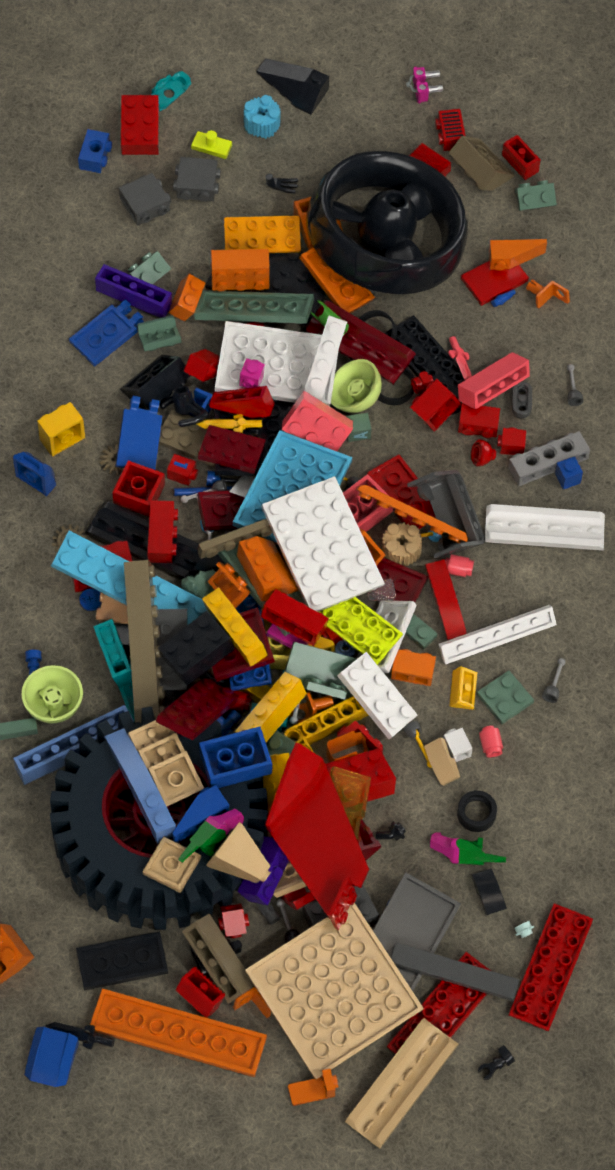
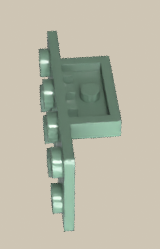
[285,642,358,700]

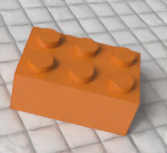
[211,249,269,291]

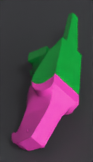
[178,809,244,863]
[430,832,506,865]

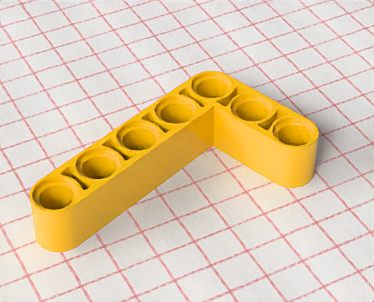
[284,696,369,752]

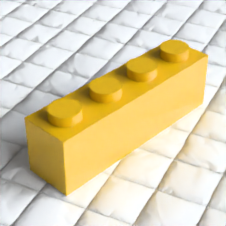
[202,587,267,667]
[235,672,307,742]

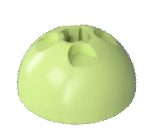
[331,359,382,413]
[22,665,83,724]

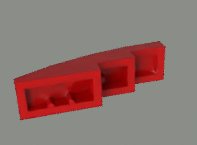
[425,559,467,640]

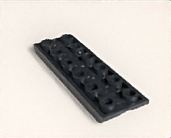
[384,315,465,415]
[85,501,199,579]

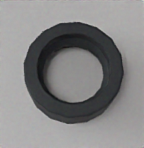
[457,790,497,832]

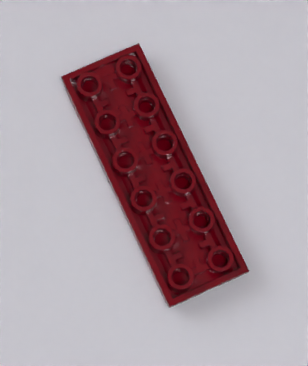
[303,300,416,385]

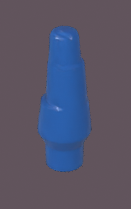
[491,289,516,307]

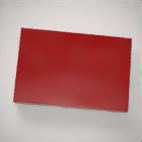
[461,260,529,306]

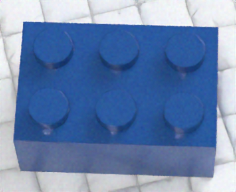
[199,727,272,788]

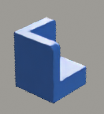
[189,388,213,417]

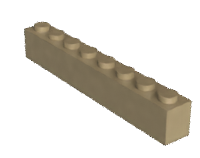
[124,560,165,723]

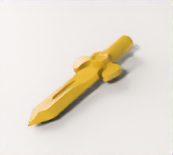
[197,414,262,433]

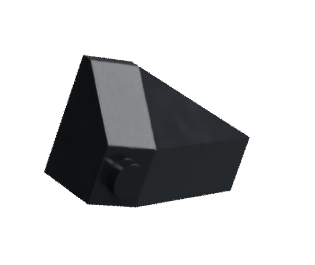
[257,58,329,115]

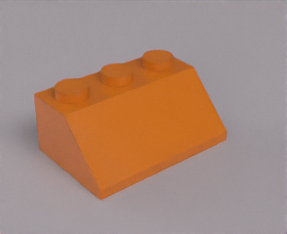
[236,536,299,602]

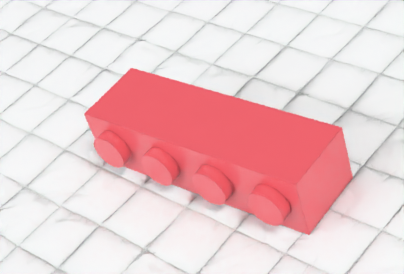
[458,352,530,409]

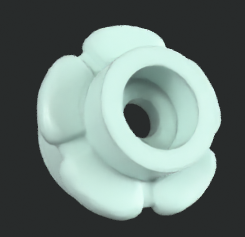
[514,921,534,938]

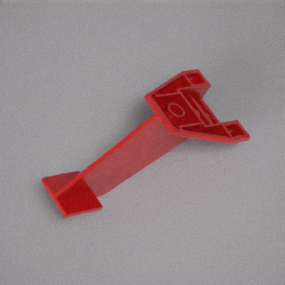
[265,742,369,930]

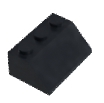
[120,355,191,410]

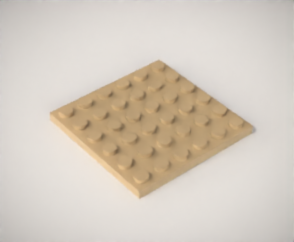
[245,903,424,1079]

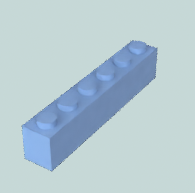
[13,705,134,785]

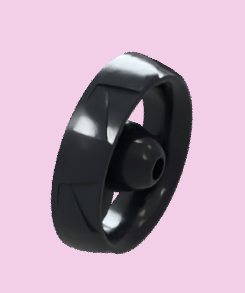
[306,151,468,294]

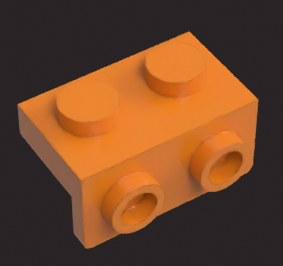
[207,562,251,609]

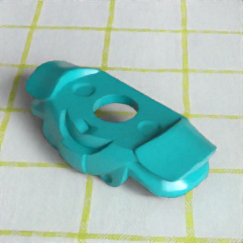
[151,71,191,112]

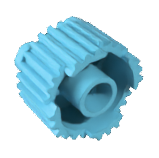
[244,95,281,139]

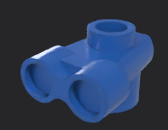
[216,710,242,736]

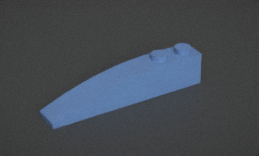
[105,728,176,843]

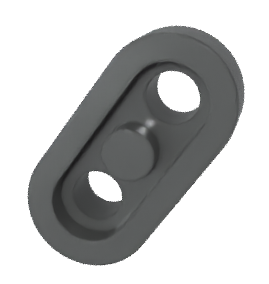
[512,381,532,418]

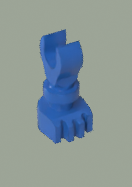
[25,650,42,675]

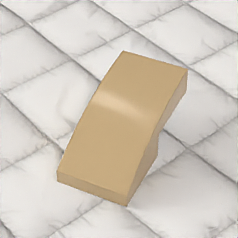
[424,737,460,786]

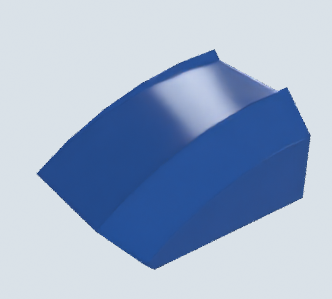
[13,452,56,496]
[24,1027,79,1087]

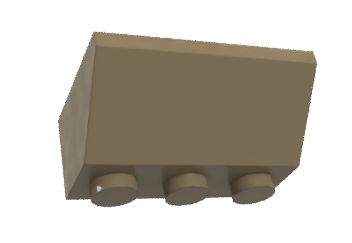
[449,136,515,191]

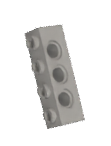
[508,431,590,486]

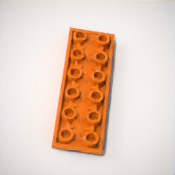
[355,485,468,543]

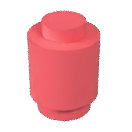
[445,554,474,577]
[479,726,503,758]

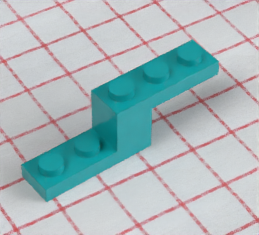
[93,619,135,723]

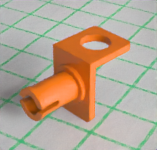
[526,280,570,308]
[289,692,334,726]
[233,987,271,1018]

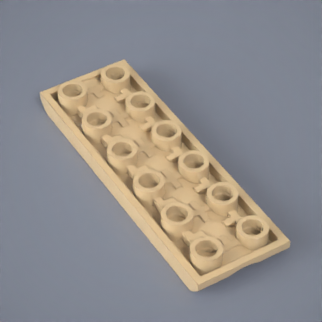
[345,1018,459,1149]

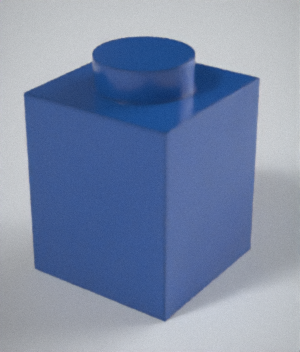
[555,457,583,490]

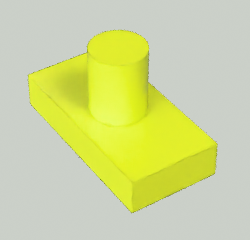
[191,130,232,159]

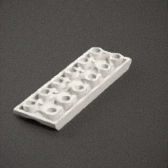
[485,504,605,550]

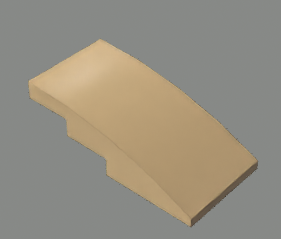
[128,720,204,807]

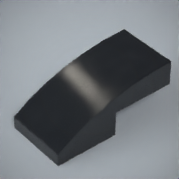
[471,868,507,915]

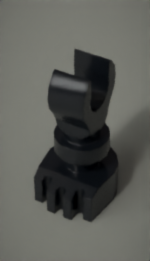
[478,1045,515,1080]

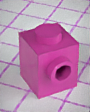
[239,358,265,388]

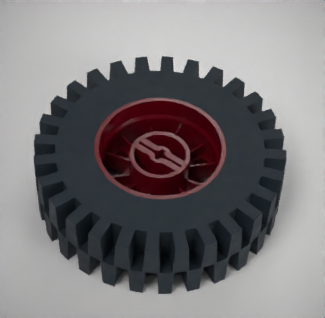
[50,707,268,930]

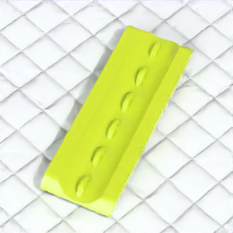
[295,582,403,665]

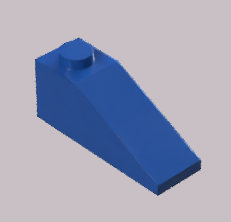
[172,785,229,843]

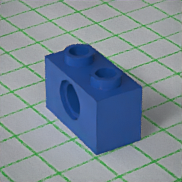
[78,129,112,173]

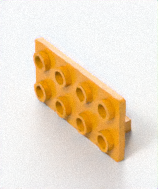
[224,216,301,253]

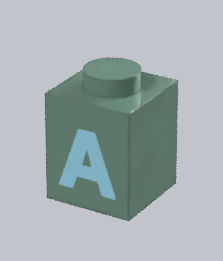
[346,413,372,442]

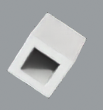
[443,728,473,762]

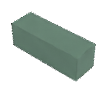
[0,718,38,740]

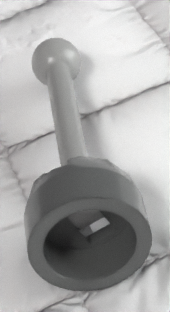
[567,364,583,406]
[542,658,566,703]

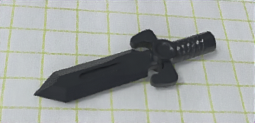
[45,1022,115,1049]

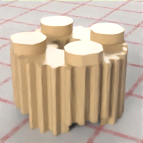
[382,523,422,566]

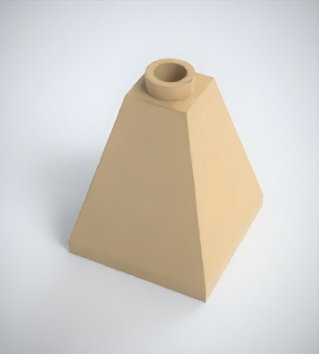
[206,822,271,883]

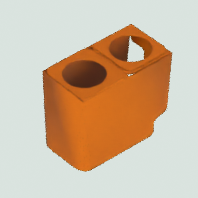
[326,731,368,762]

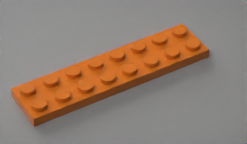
[90,988,267,1078]

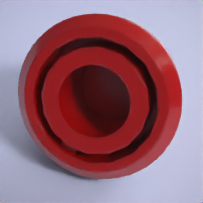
[471,439,496,466]

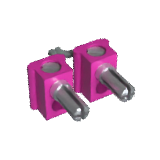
[406,67,443,104]

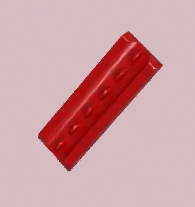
[508,903,593,1032]
[387,952,491,1054]

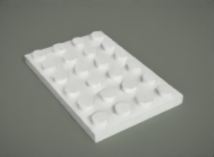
[215,321,339,406]
[261,476,385,612]

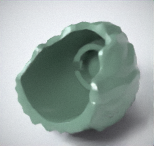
[181,569,216,599]

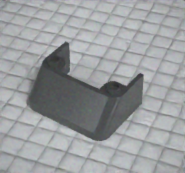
[407,470,485,558]

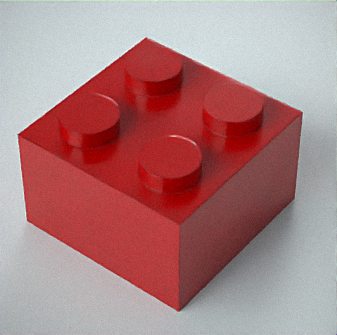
[410,379,461,432]
[112,460,165,517]

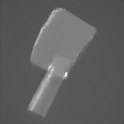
[367,578,396,601]

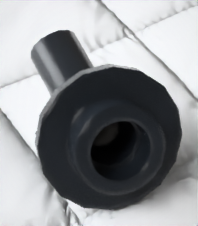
[376,821,406,841]

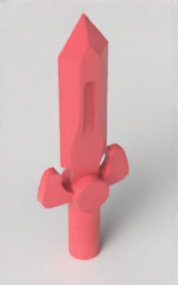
[448,336,472,380]

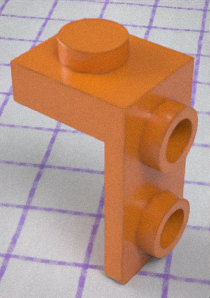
[288,1069,338,1106]

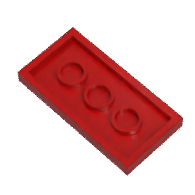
[367,454,436,529]

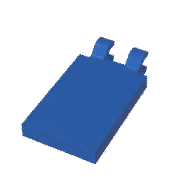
[69,300,144,367]
[115,396,163,470]

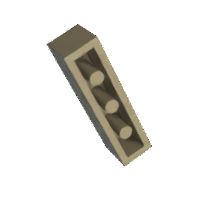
[182,914,255,1004]

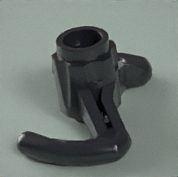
[160,386,209,427]

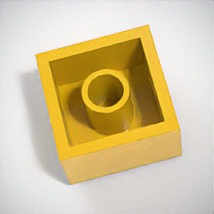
[37,402,85,457]

